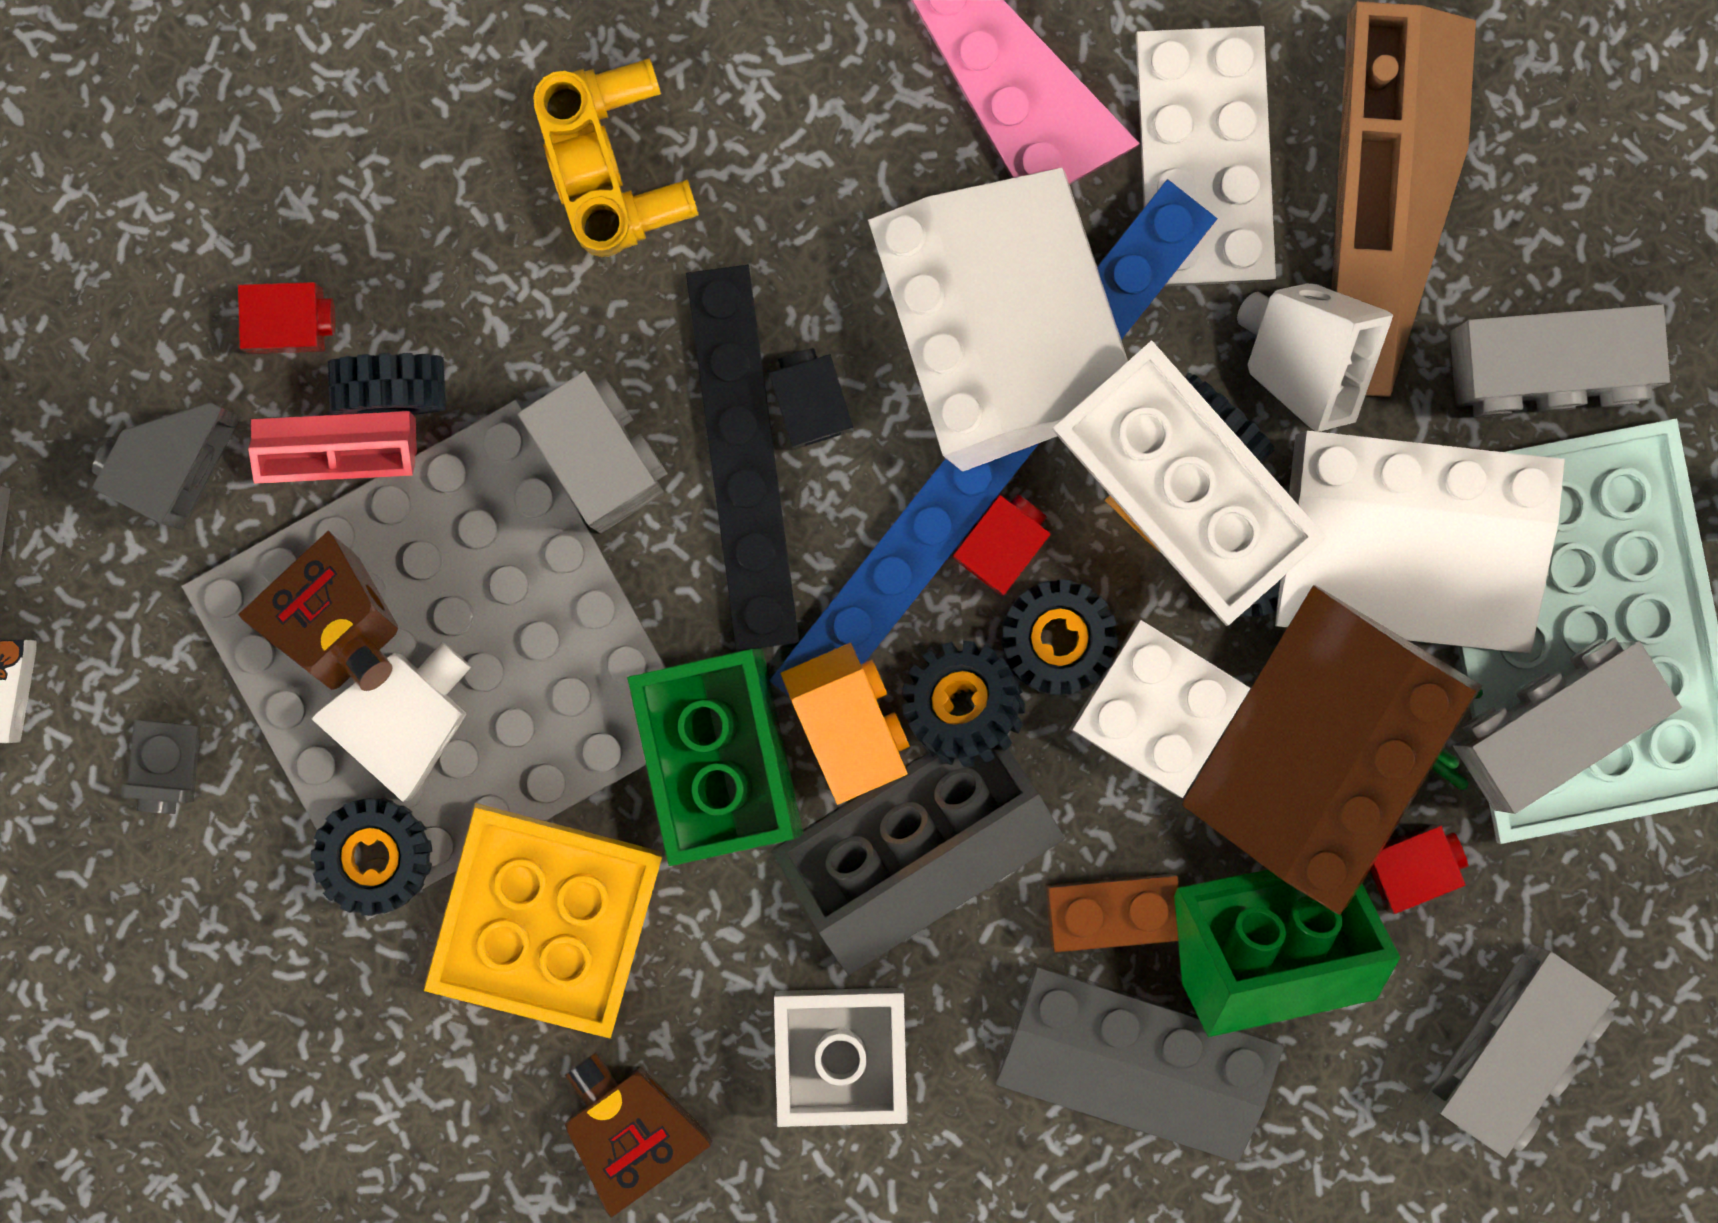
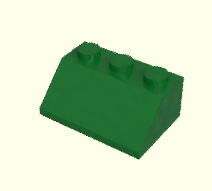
[627,648,804,866]
[1174,869,1401,1037]

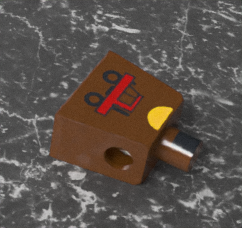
[238,530,398,691]
[565,1052,713,1218]

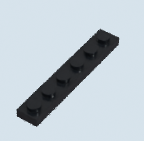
[686,264,800,651]

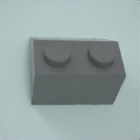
[92,402,242,530]

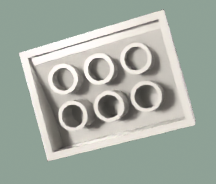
[868,168,1128,471]
[1275,431,1565,654]

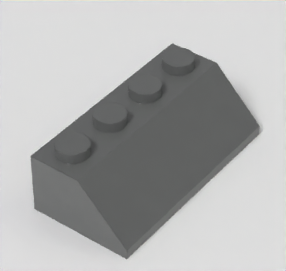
[772,744,1065,976]
[996,963,1284,1163]

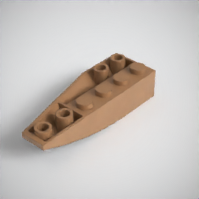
[1331,1,1476,397]

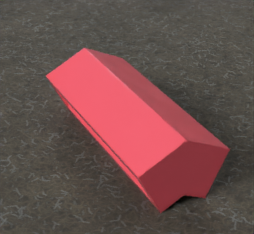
[248,411,417,484]

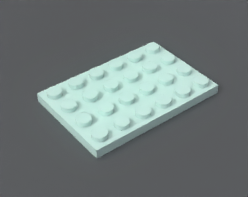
[1458,418,1718,844]

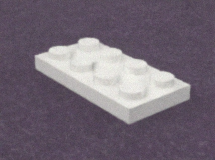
[1136,26,1276,286]
[1052,340,1327,626]

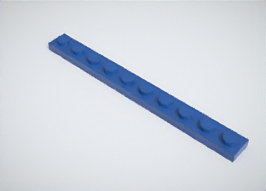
[769,179,1218,696]

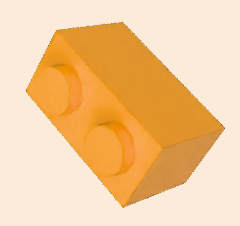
[780,642,910,805]

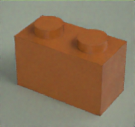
[1045,873,1179,952]

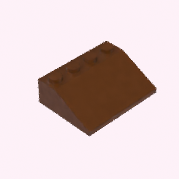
[1182,585,1482,915]

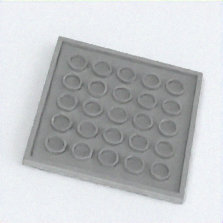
[182,400,666,920]

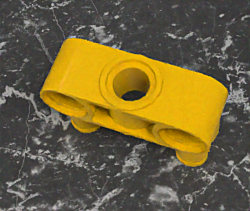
[533,58,699,257]

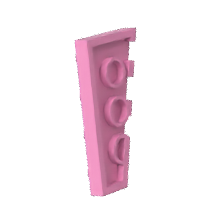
[911,0,1140,185]

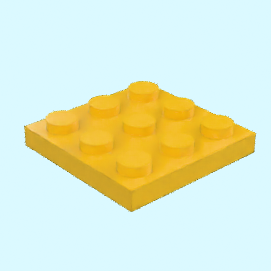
[424,803,662,1039]

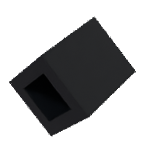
[769,348,853,450]

